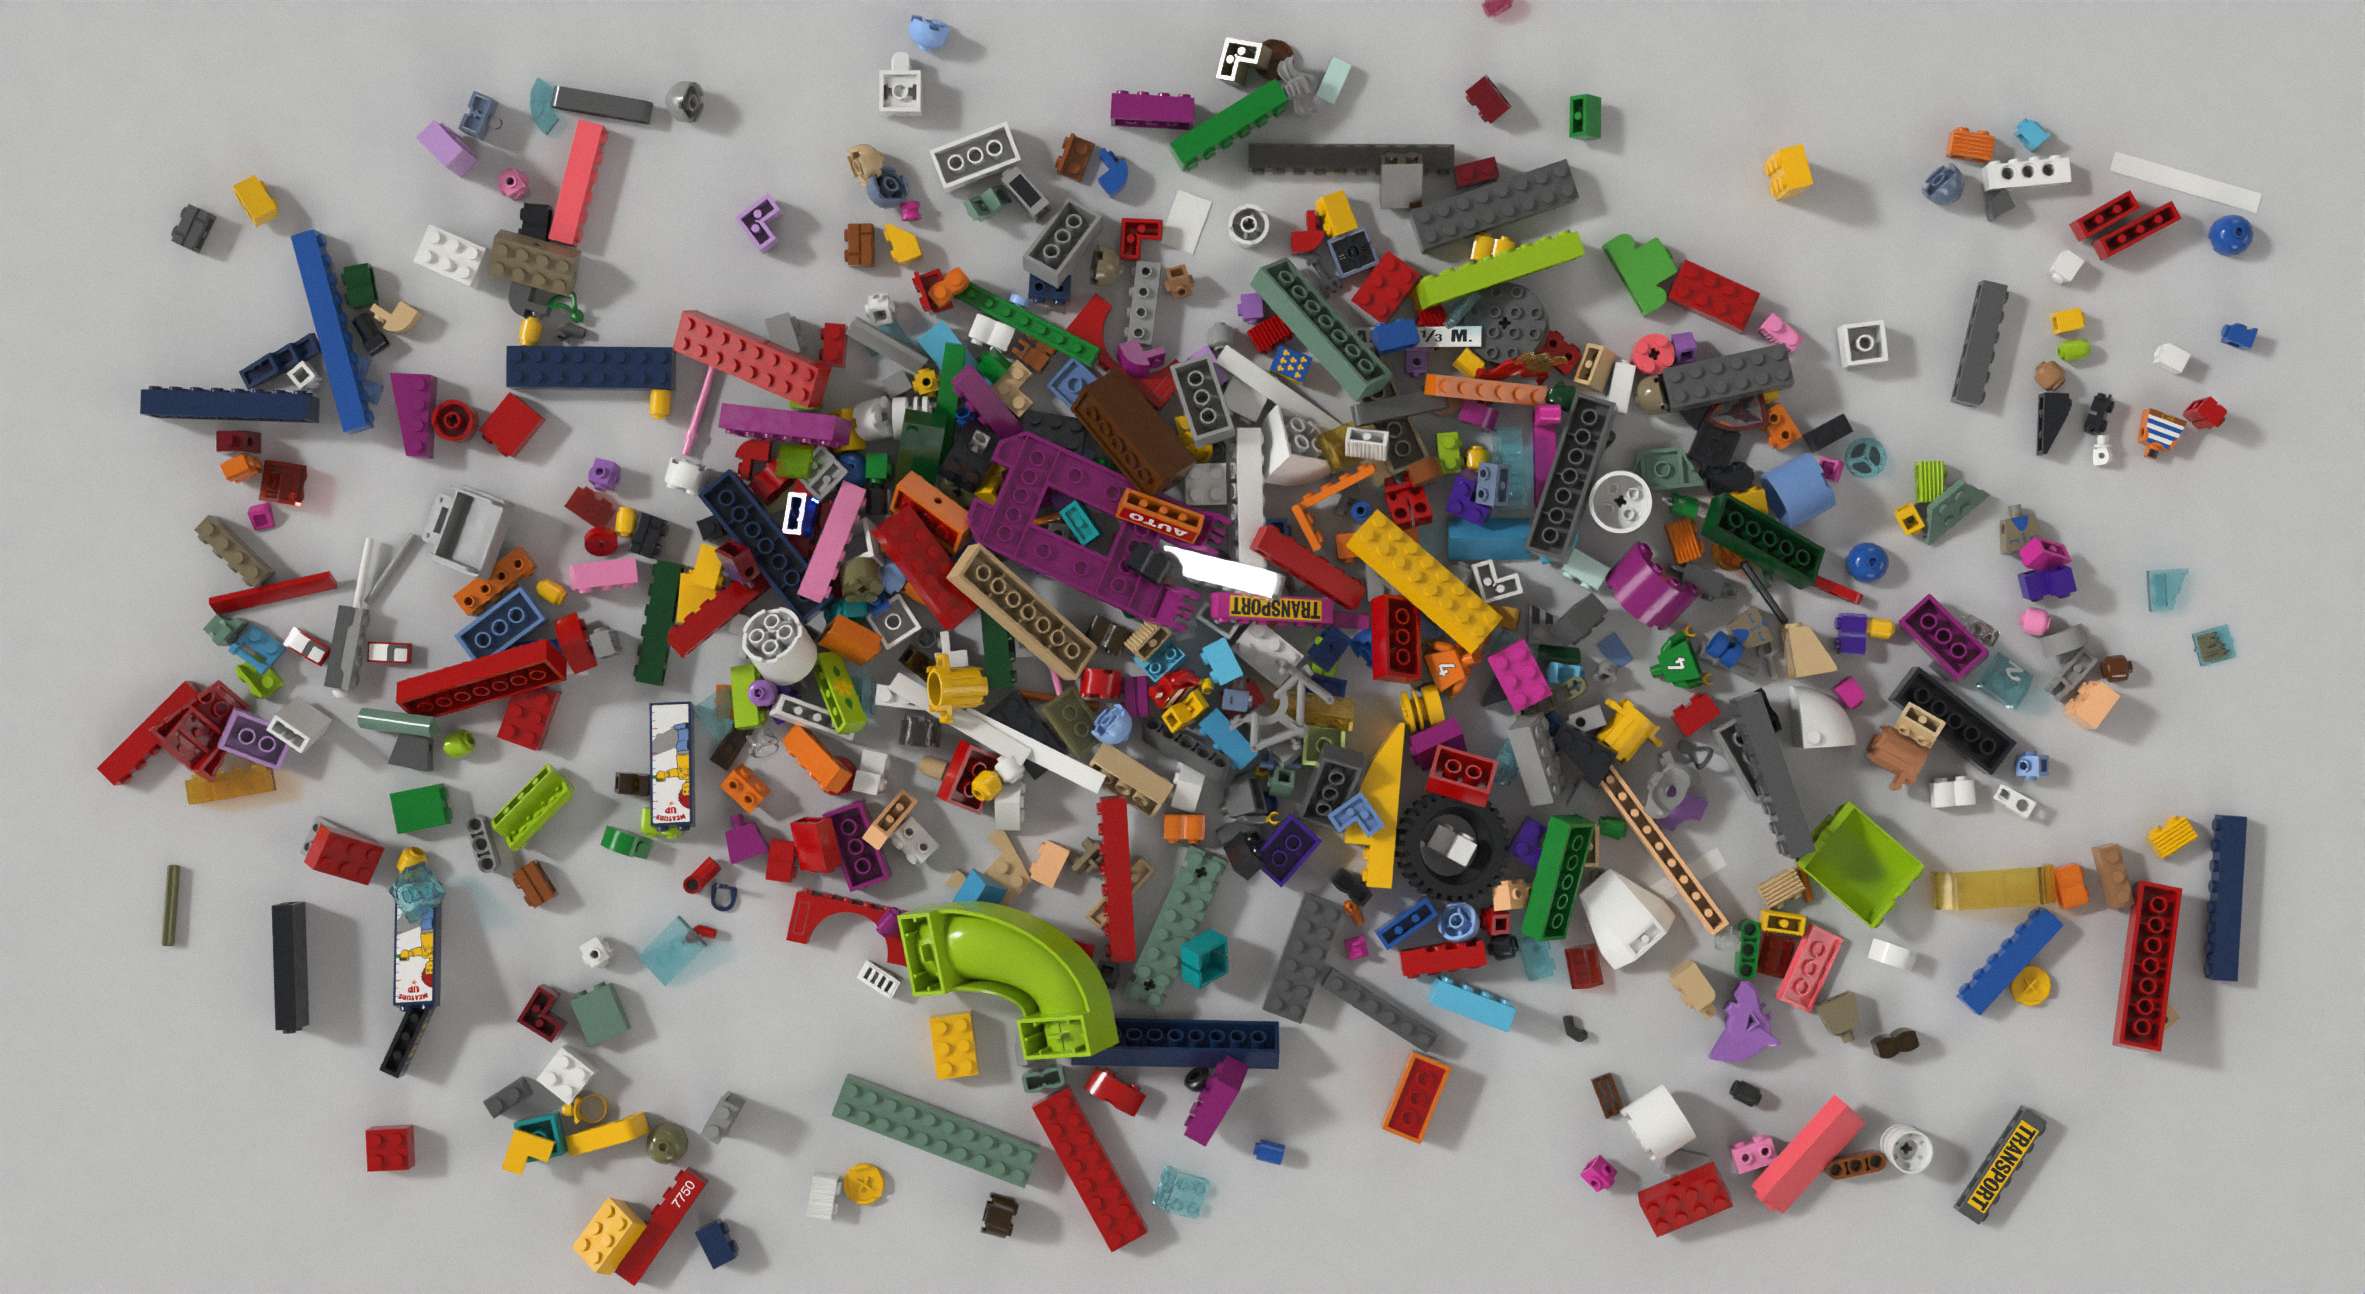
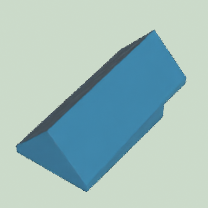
[1447,518,1530,560]
[952,868,1008,904]

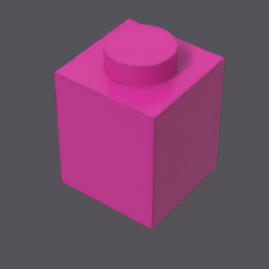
[1831,676,1866,709]

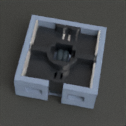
[1326,225,1379,281]

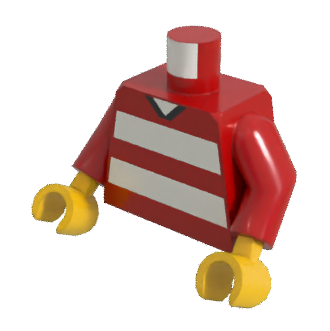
[1148,668,1214,712]

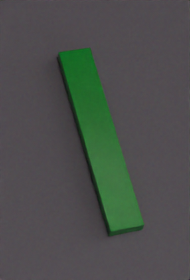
[935,342,967,466]

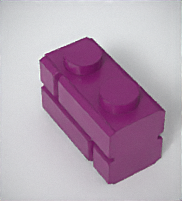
[1120,676,1150,718]

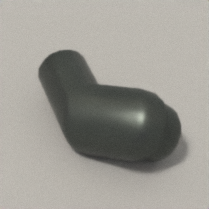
[1563,1015,1588,1042]

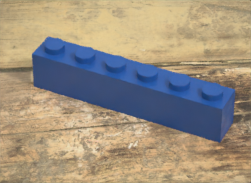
[1956,907,2064,1016]

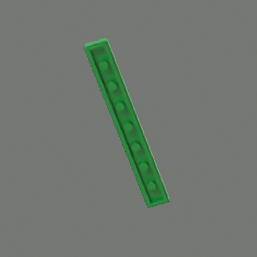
[954,282,1101,368]

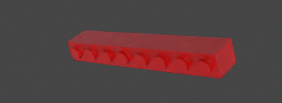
[1096,795,1136,963]

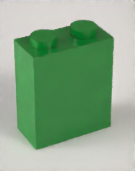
[390,783,453,834]

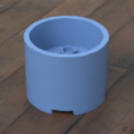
[1760,453,1836,529]

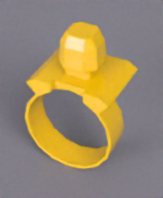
[562,1093,608,1124]

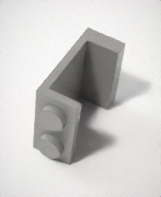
[700,1091,746,1145]

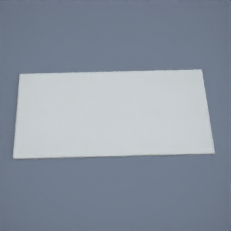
[1159,190,1212,254]

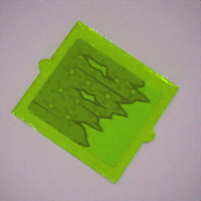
[775,444,815,479]

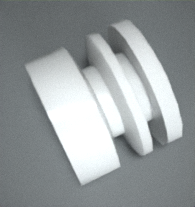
[892,396,933,440]
[1880,1123,1933,1174]

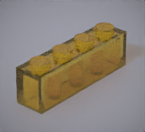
[1271,688,1357,731]
[185,764,277,805]

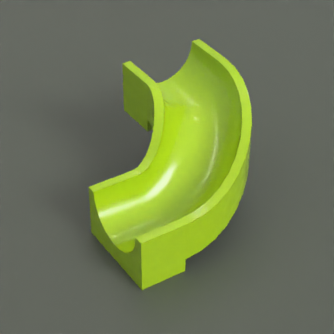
[897,901,1119,1060]

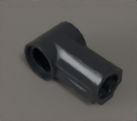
[352,313,390,357]

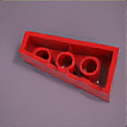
[1398,937,1487,979]

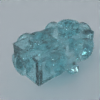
[1493,738,1519,787]

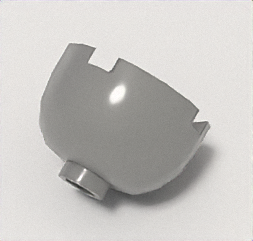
[665,81,704,123]

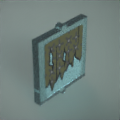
[2192,624,2236,666]

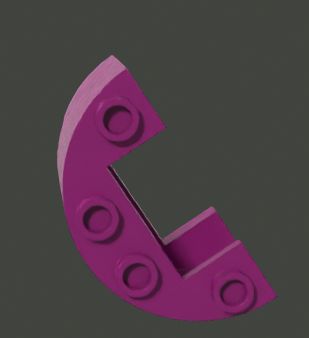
[1605,541,1701,631]

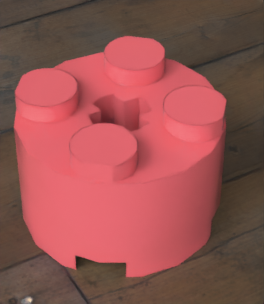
[1630,334,1675,377]

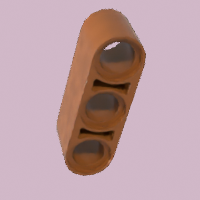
[1824,1149,1886,1180]

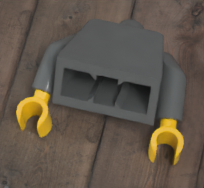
[1219,765,1281,826]

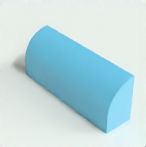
[917,320,994,402]

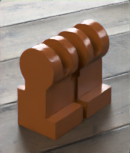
[1010,333,1058,375]

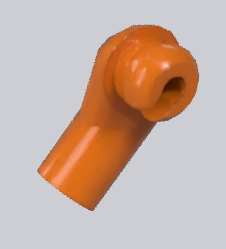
[1343,900,1365,926]

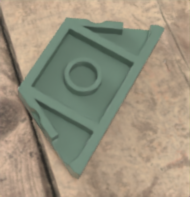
[1631,446,1704,491]
[1923,479,1990,545]

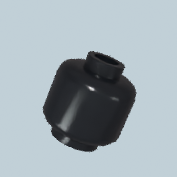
[1487,933,1519,961]

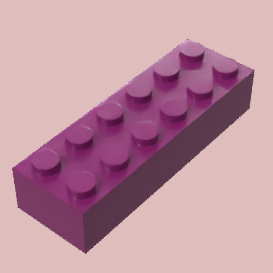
[718,403,852,449]

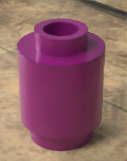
[876,906,903,938]

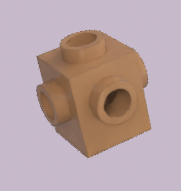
[1164,264,1195,300]

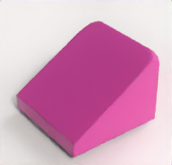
[1819,456,1844,483]
[247,502,275,531]

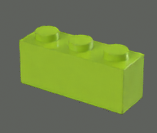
[730,664,767,730]

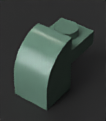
[963,185,1012,222]

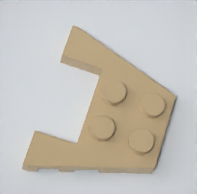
[946,829,1032,906]

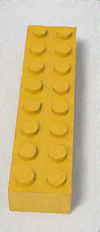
[1346,509,1503,654]

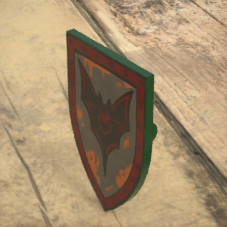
[1704,394,1770,432]

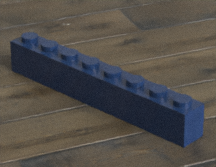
[2203,814,2247,982]

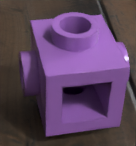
[588,458,622,492]

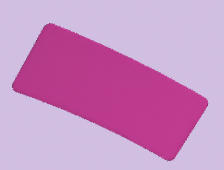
[1330,611,1370,630]

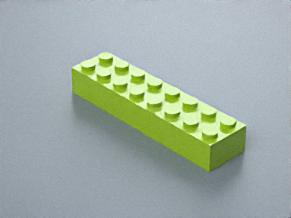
[1415,229,1585,310]

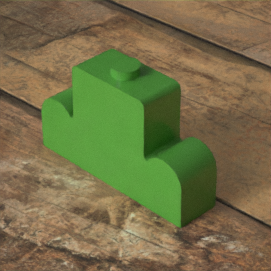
[1601,234,1677,317]

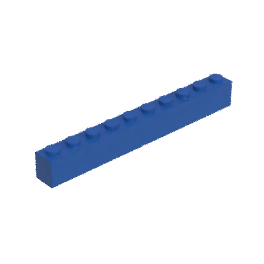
[291,229,375,435]

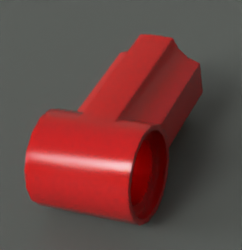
[683,856,722,894]

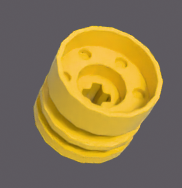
[1400,684,1445,734]

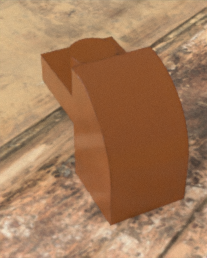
[1406,456,1445,489]

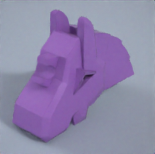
[1708,980,1781,1062]

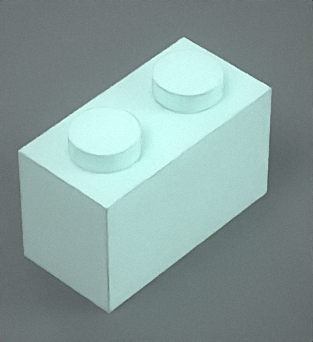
[1560,548,1610,592]

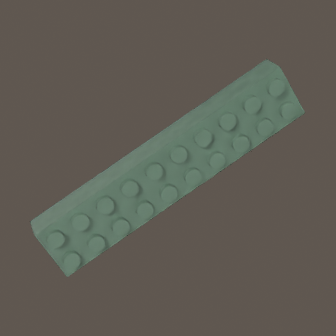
[831,1073,1040,1189]

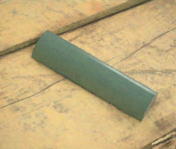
[358,708,441,738]

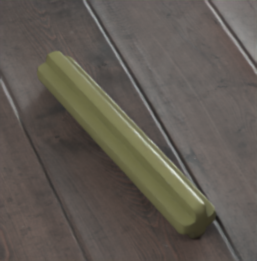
[161,865,180,946]

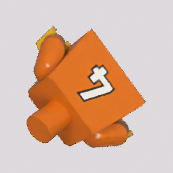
[1424,639,1477,701]

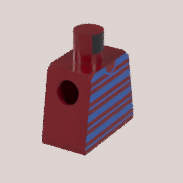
[714,539,760,589]

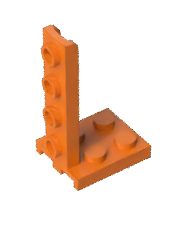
[1291,462,1376,551]

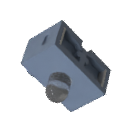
[458,91,503,141]
[1221,676,1253,712]

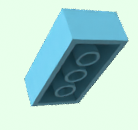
[1200,637,1243,686]
[1427,974,1517,1033]

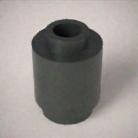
[1729,1080,1762,1107]

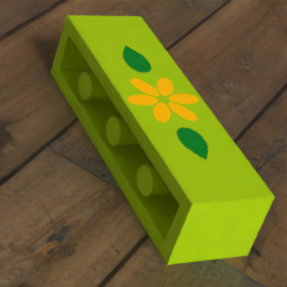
[812,652,868,734]

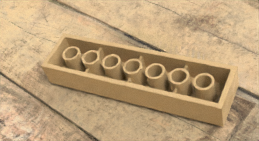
[946,543,1098,681]

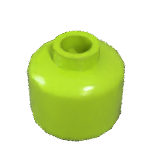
[443,729,475,759]

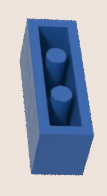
[1374,896,1438,950]

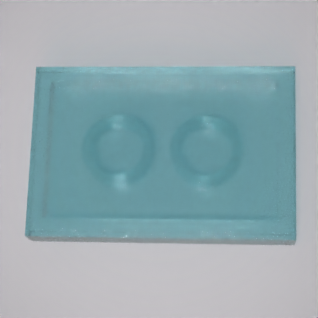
[637,915,708,986]

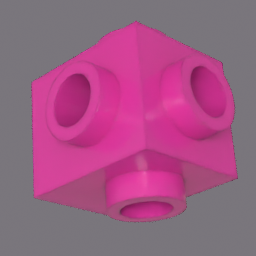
[1580,1155,1618,1192]

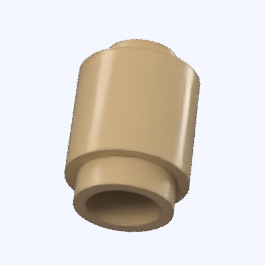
[919,755,949,781]

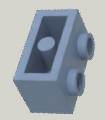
[1475,462,1512,506]

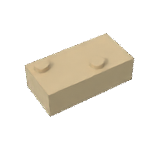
[1088,742,1174,819]

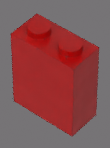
[479,392,546,458]
[790,817,842,874]

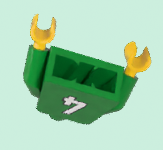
[1650,625,1714,689]

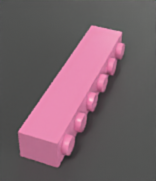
[797,480,867,603]

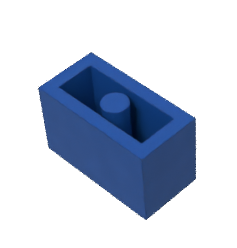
[1370,317,1420,356]

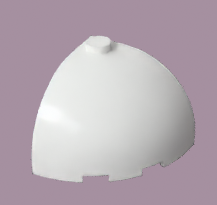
[1261,404,1340,486]
[1789,686,1857,748]

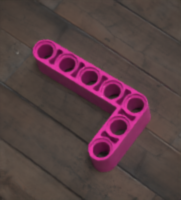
[1532,404,1561,509]

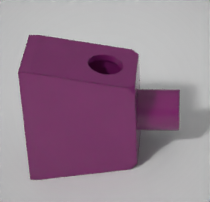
[725,813,770,865]

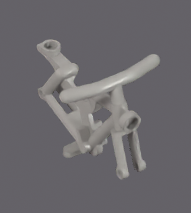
[1228,658,1334,753]

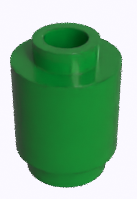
[1597,815,1628,840]

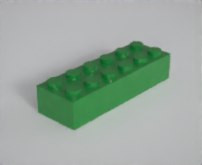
[1170,78,1288,172]
[1521,814,1596,942]

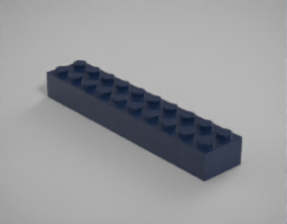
[1071,1018,1280,1069]

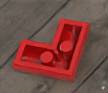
[1120,218,1163,262]

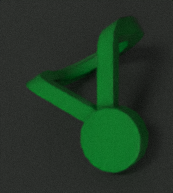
[547,292,584,323]

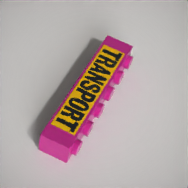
[1210,592,1333,629]

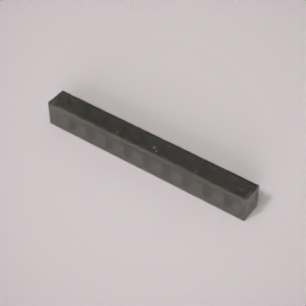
[1248,143,1454,176]

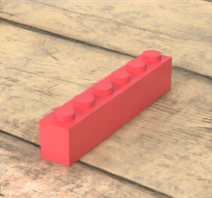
[548,119,608,248]

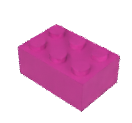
[1486,637,1553,713]

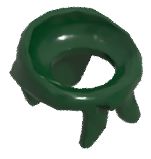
[1546,380,1576,412]

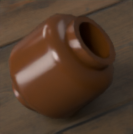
[2100,655,2133,683]

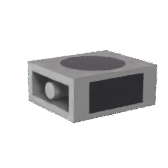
[1001,165,1051,223]

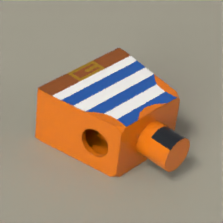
[2137,408,2187,460]

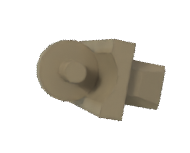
[1068,837,1103,875]

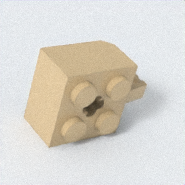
[1668,959,1717,1020]

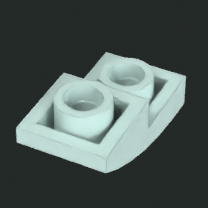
[1316,56,1352,104]

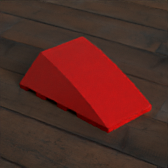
[148,680,251,783]

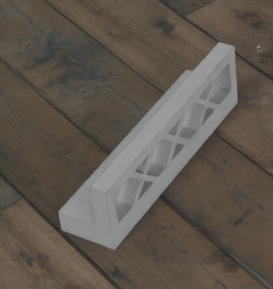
[845,315,928,374]

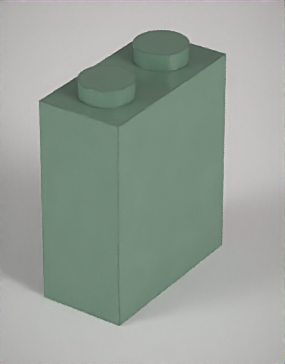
[570,981,631,1047]

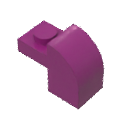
[1116,339,1166,377]
[1458,400,1499,433]

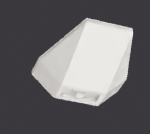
[1578,868,1676,970]

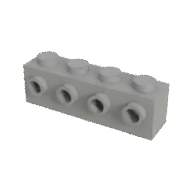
[1124,260,1162,347]

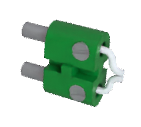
[1661,492,1709,520]

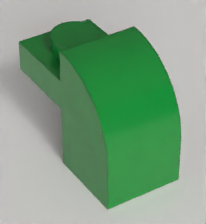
[600,825,653,860]

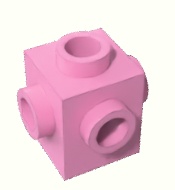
[497,168,531,200]

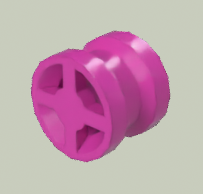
[900,201,922,222]

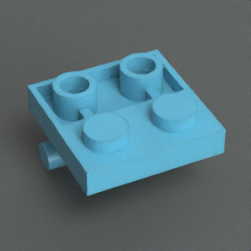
[1131,638,1188,684]

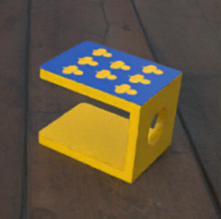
[1269,345,1313,385]

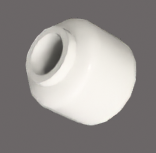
[995,755,1025,784]

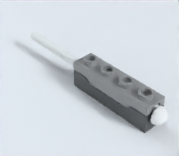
[324,538,374,699]

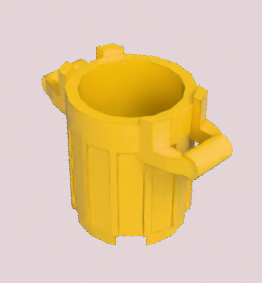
[927,653,988,724]
[1596,698,1662,765]

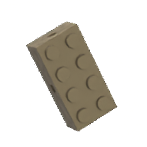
[488,229,582,297]

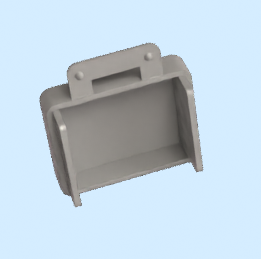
[422,485,515,580]

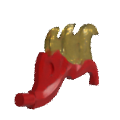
[1476,352,1568,386]

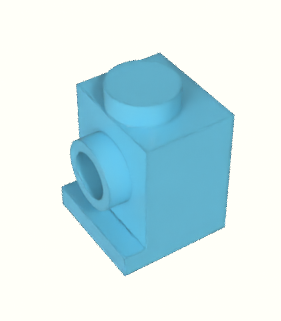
[2014,118,2051,152]

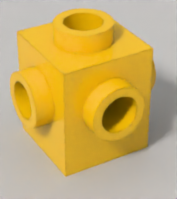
[912,368,941,399]

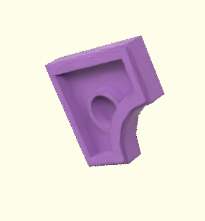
[1654,785,1708,831]

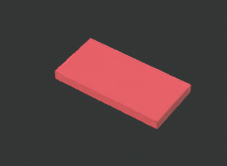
[1775,923,1844,1013]

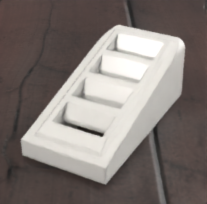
[856,960,902,999]

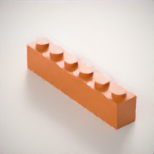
[1424,374,1548,406]

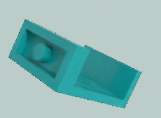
[1059,500,1104,546]

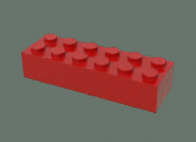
[870,504,980,630]

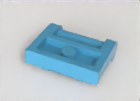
[228,624,286,675]

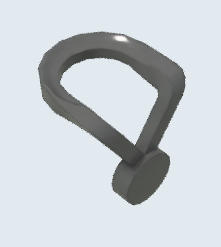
[1677,740,1714,770]

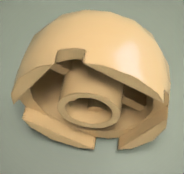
[847,144,885,187]

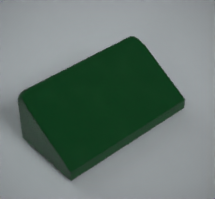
[1537,644,1581,664]

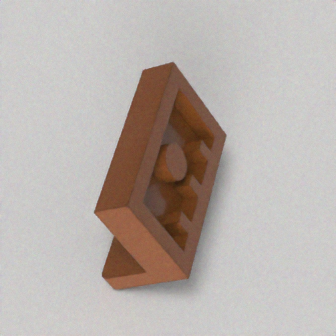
[1055,133,1095,183]

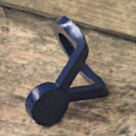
[711,883,737,912]

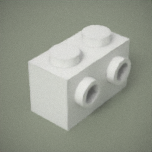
[890,816,940,867]

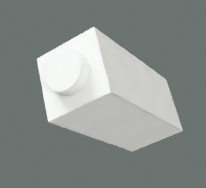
[1606,359,1636,416]

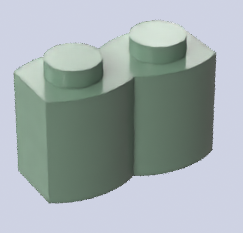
[1022,1064,1066,1093]

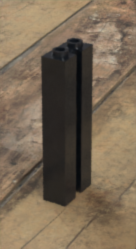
[272,901,309,1034]

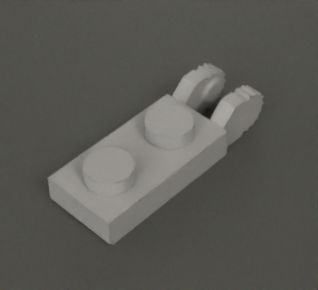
[2045,646,2098,702]

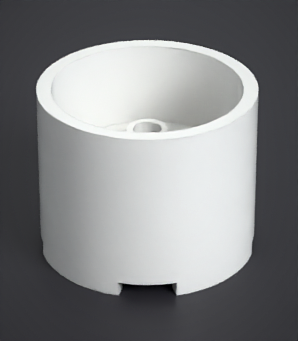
[1589,470,1652,533]
[742,607,817,686]
[1620,1084,1696,1164]

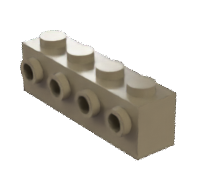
[194,515,276,587]

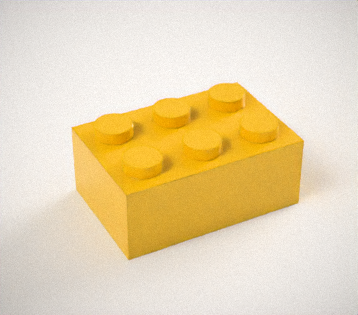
[1764,143,1814,201]
[929,1010,980,1080]
[572,1197,647,1276]

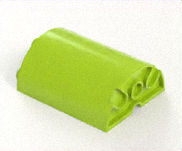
[1795,801,1925,929]

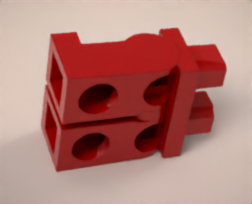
[1384,472,1433,531]

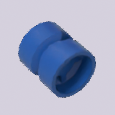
[1705,631,1745,669]

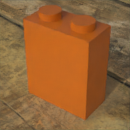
[818,614,882,666]

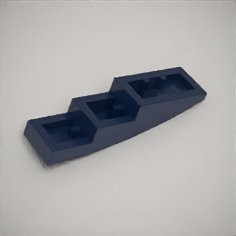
[239,333,322,390]

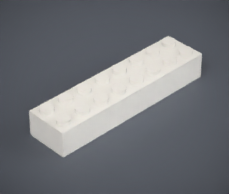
[1225,428,1267,594]

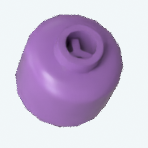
[748,680,778,706]

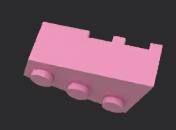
[569,558,638,594]

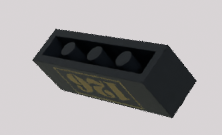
[379,1006,436,1079]

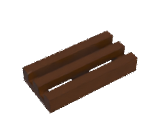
[1590,1072,1624,1119]

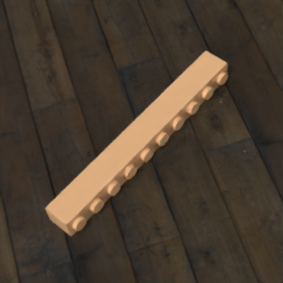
[1599,764,1729,936]

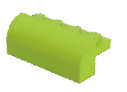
[490,763,575,852]

